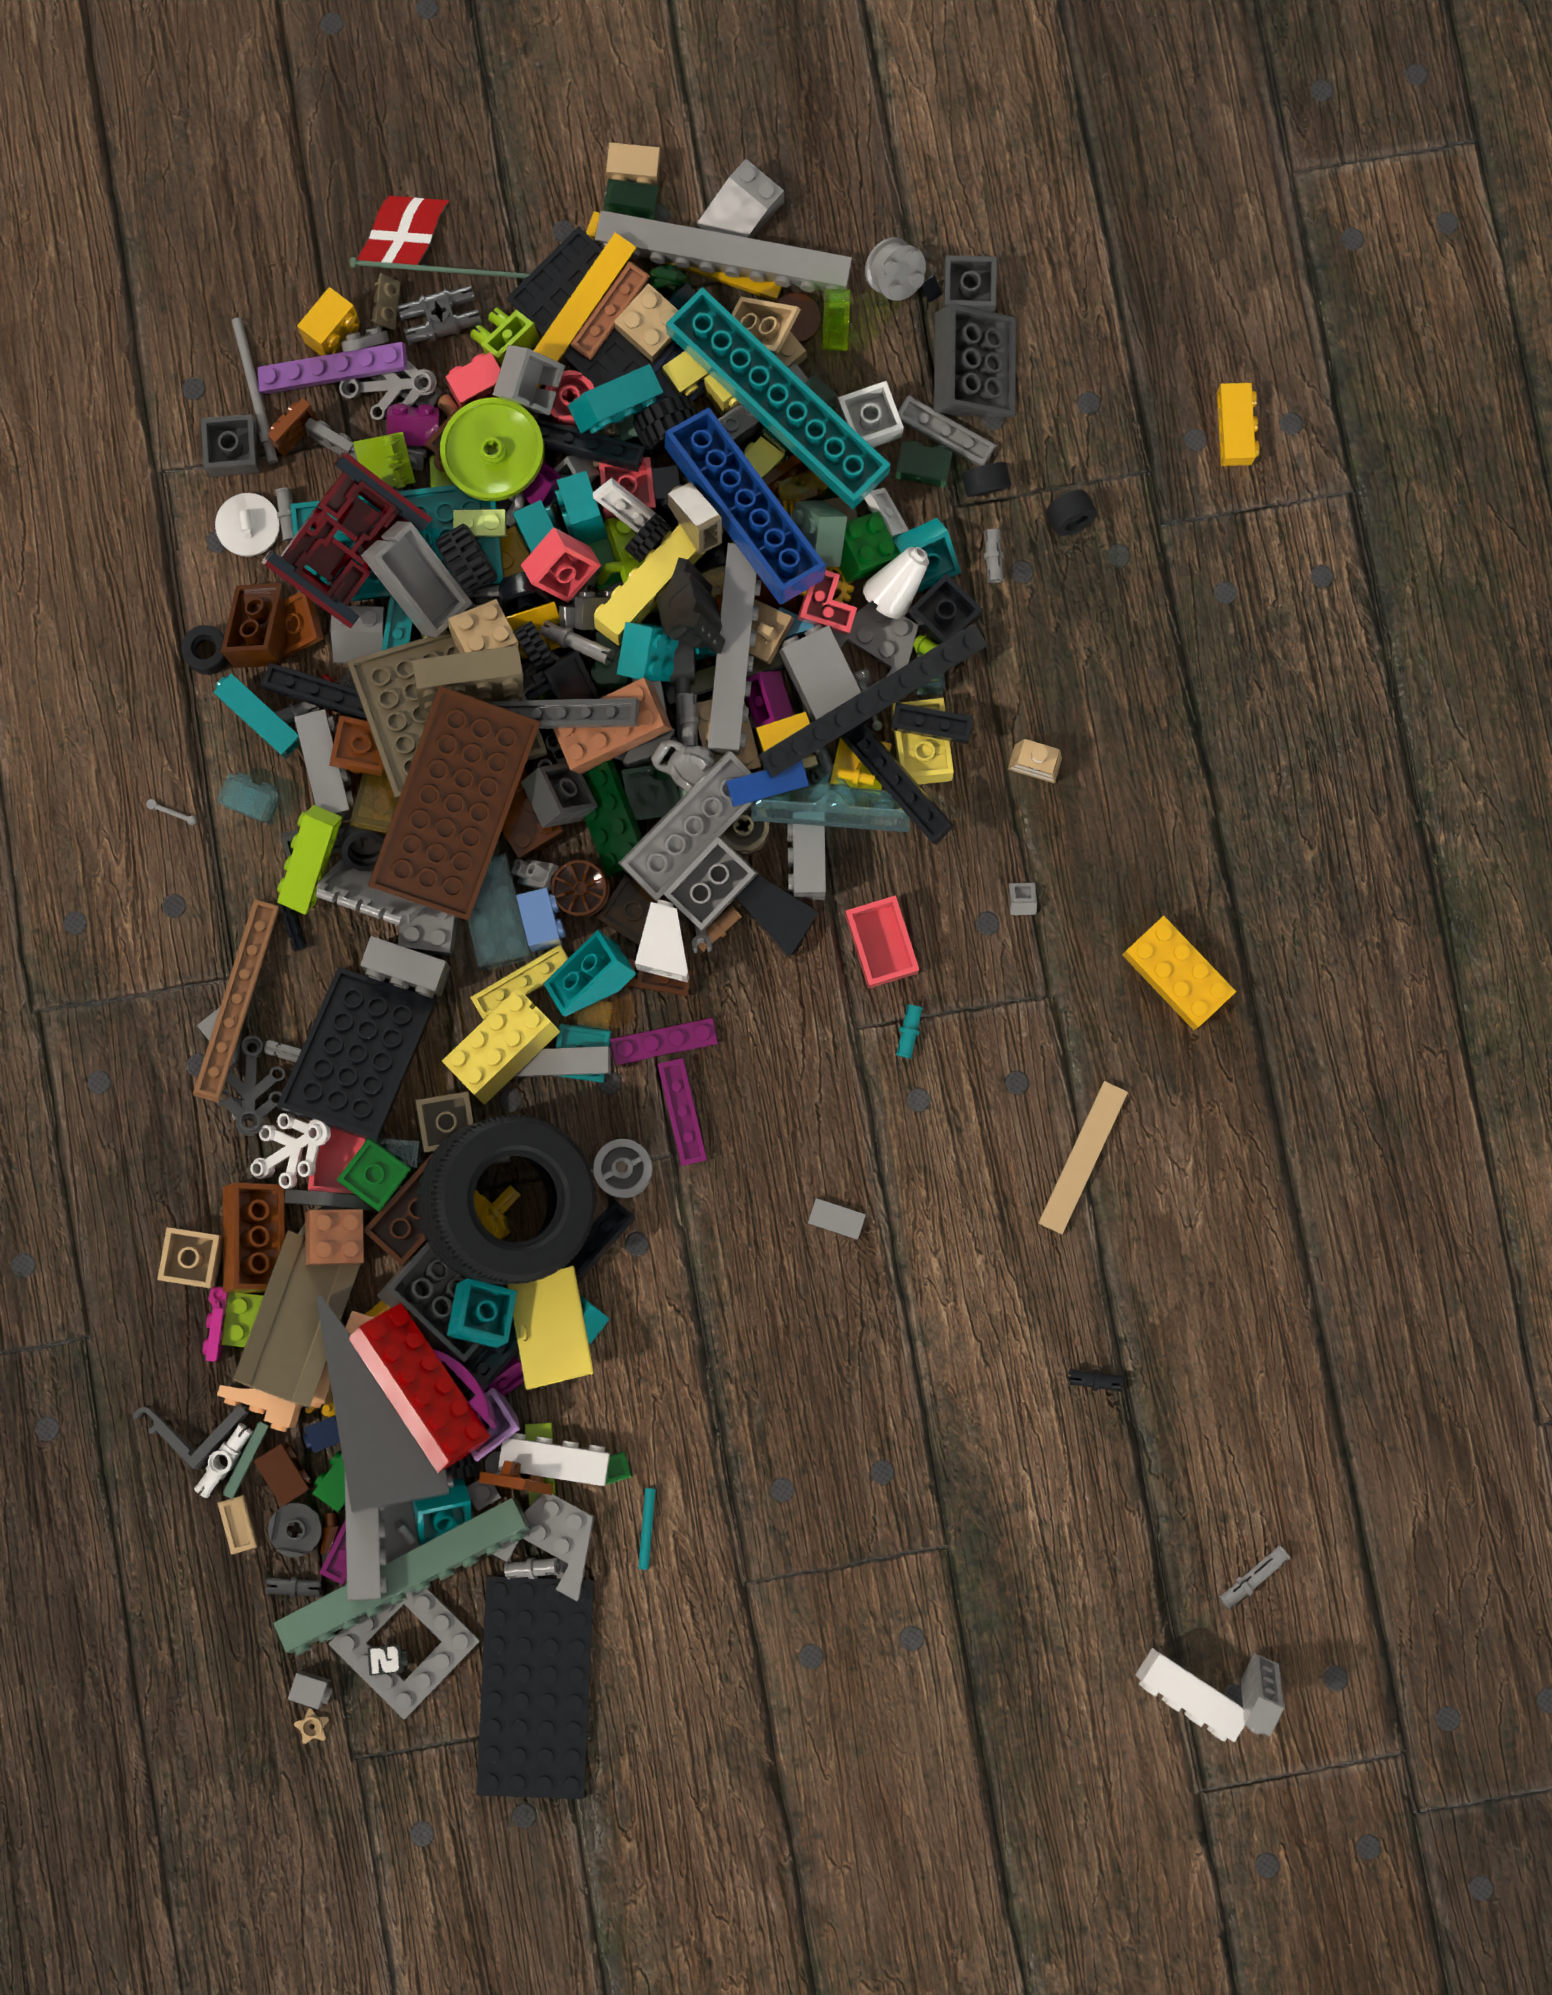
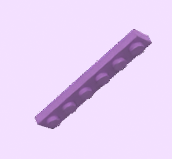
[257,342,408,395]

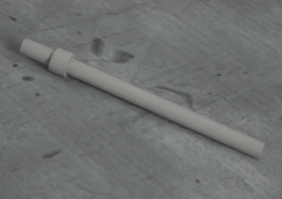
[232,317,278,464]

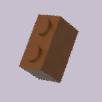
[254,1443,313,1507]

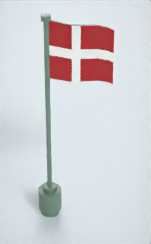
[350,196,530,279]

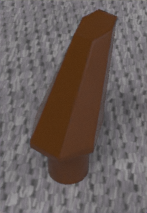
[320,1512,342,1555]

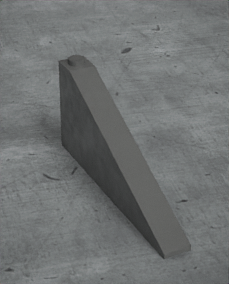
[316,1296,454,1513]

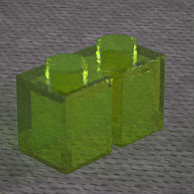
[822,289,850,351]

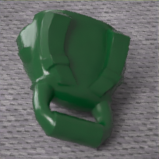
[646,264,693,300]

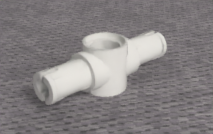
[194,1423,253,1498]

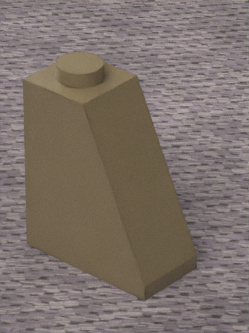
[668,482,722,555]

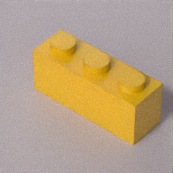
[1217,383,1259,466]

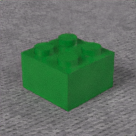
[839,511,900,583]

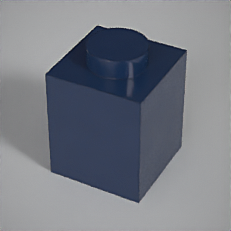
[303,1416,340,1453]

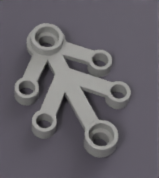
[339,355,437,420]

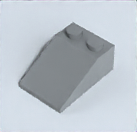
[696,159,784,239]

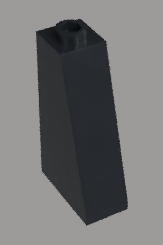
[735,874,818,959]

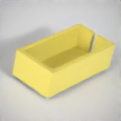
[442,988,560,1105]

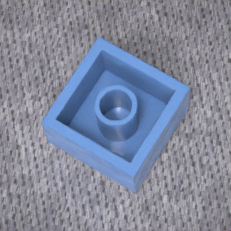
[516,888,566,952]

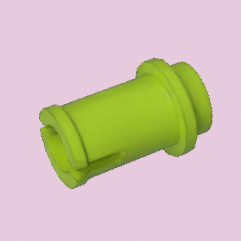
[913,635,938,654]

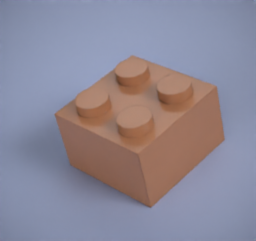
[305,1209,364,1266]

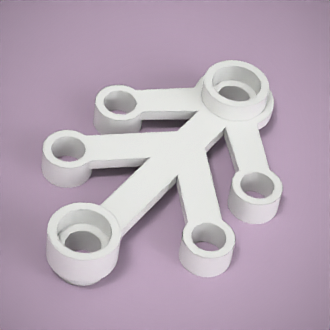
[250,1113,331,1189]

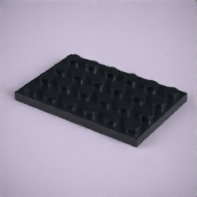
[277,967,437,1143]

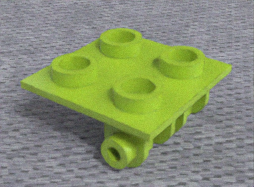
[353,432,415,488]

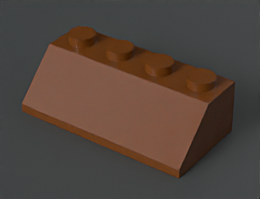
[223,1183,285,1293]

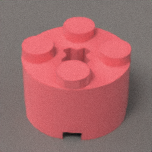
[545,370,594,427]

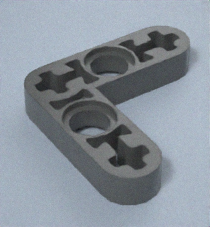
[284,1190,378,1212]

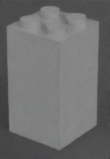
[778,624,861,722]

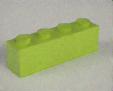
[277,805,343,915]

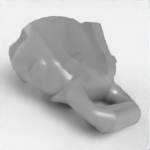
[651,740,714,792]

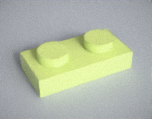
[453,509,507,538]

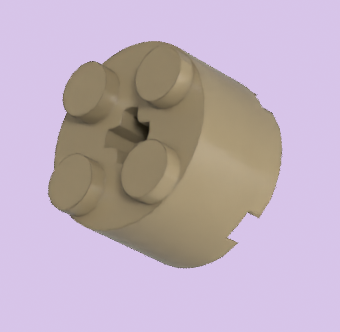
[720,802,769,856]

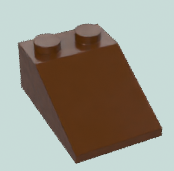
[221,583,286,668]

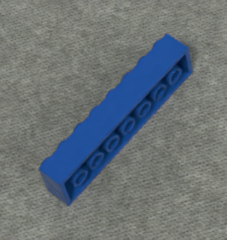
[665,408,826,605]

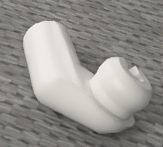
[506,492,526,527]

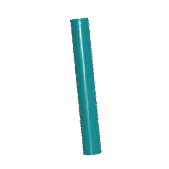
[638,1488,656,1570]

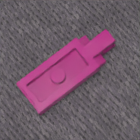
[203,1287,228,1362]

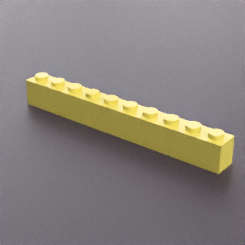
[594,437,785,646]

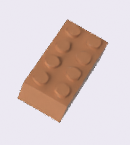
[553,677,673,774]

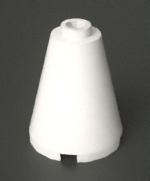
[863,547,929,619]

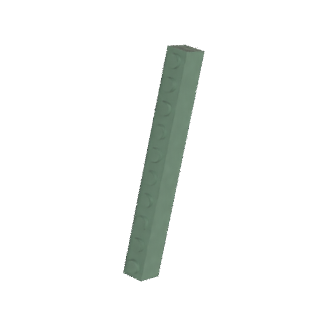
[273,1498,531,1656]

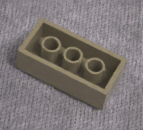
[412,645,524,712]

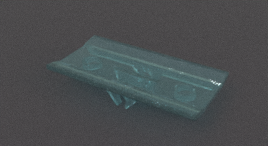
[751,773,910,832]

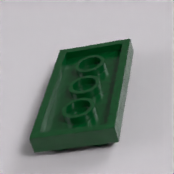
[583,760,643,877]

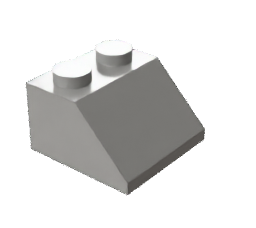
[331,606,387,664]

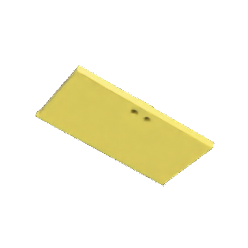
[508,1266,594,1390]

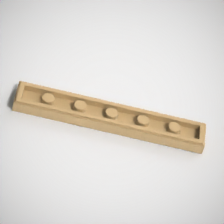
[1038,1081,1128,1235]

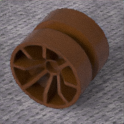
[551,860,612,918]

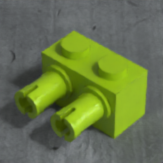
[470,307,541,369]

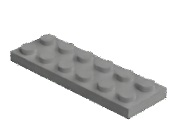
[619,751,753,901]

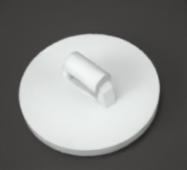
[215,493,280,557]

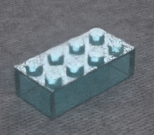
[468,854,532,971]

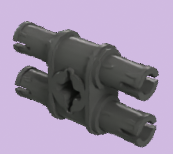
[397,285,482,345]

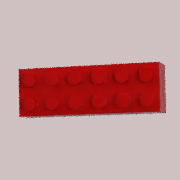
[348,1303,491,1473]

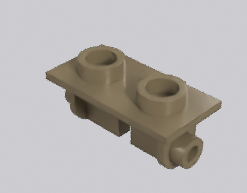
[370,273,401,331]

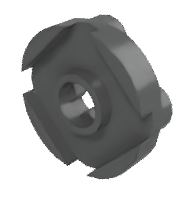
[268,1502,323,1557]

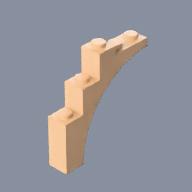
[217,1311,374,1432]

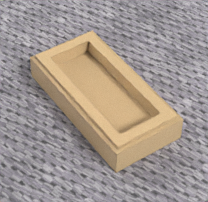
[218,1495,259,1555]

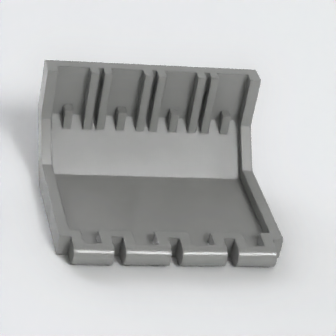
[316,807,426,926]

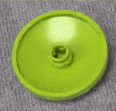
[440,398,544,501]

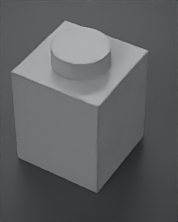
[288,1670,333,1709]

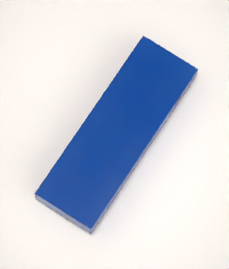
[726,760,809,807]

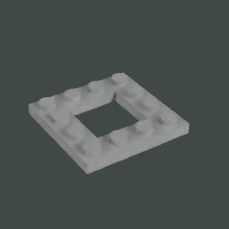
[328,1588,480,1720]

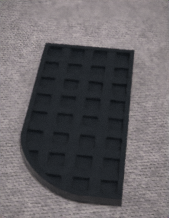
[506,226,705,403]

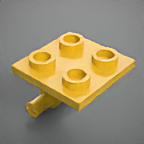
[830,738,892,794]

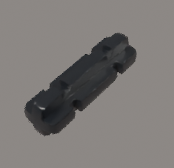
[278,904,307,951]

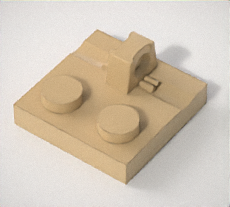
[749,599,795,665]

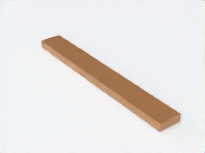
[193,899,279,1103]

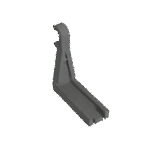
[133,1404,253,1469]

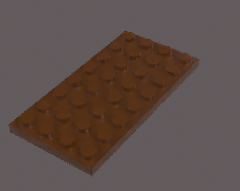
[368,685,541,921]

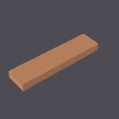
[570,261,650,361]

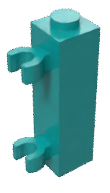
[213,674,301,760]

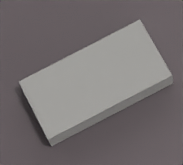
[808,1198,866,1240]

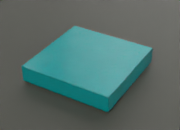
[556,1024,612,1083]

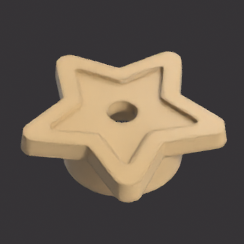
[294,1708,329,1744]

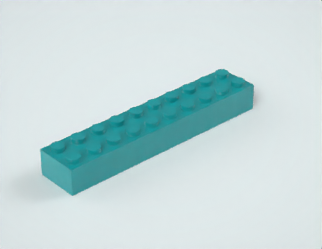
[666,287,891,509]

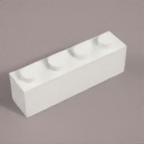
[498,1433,610,1486]

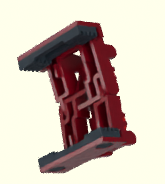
[261,452,432,629]

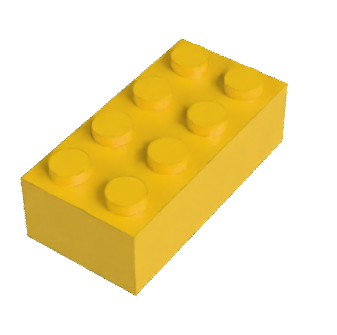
[1122,916,1236,1030]

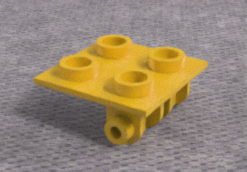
[506,602,563,660]

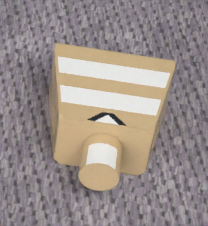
[1008,739,1062,784]

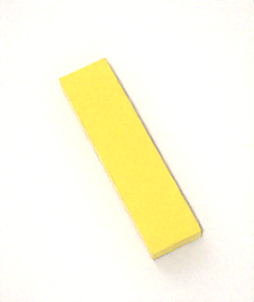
[470,945,568,1020]

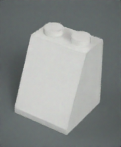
[635,900,689,983]

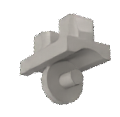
[511,859,559,891]

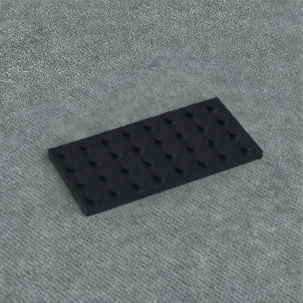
[476,1576,594,1799]

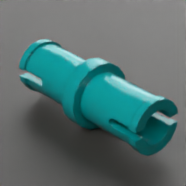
[896,1004,923,1059]

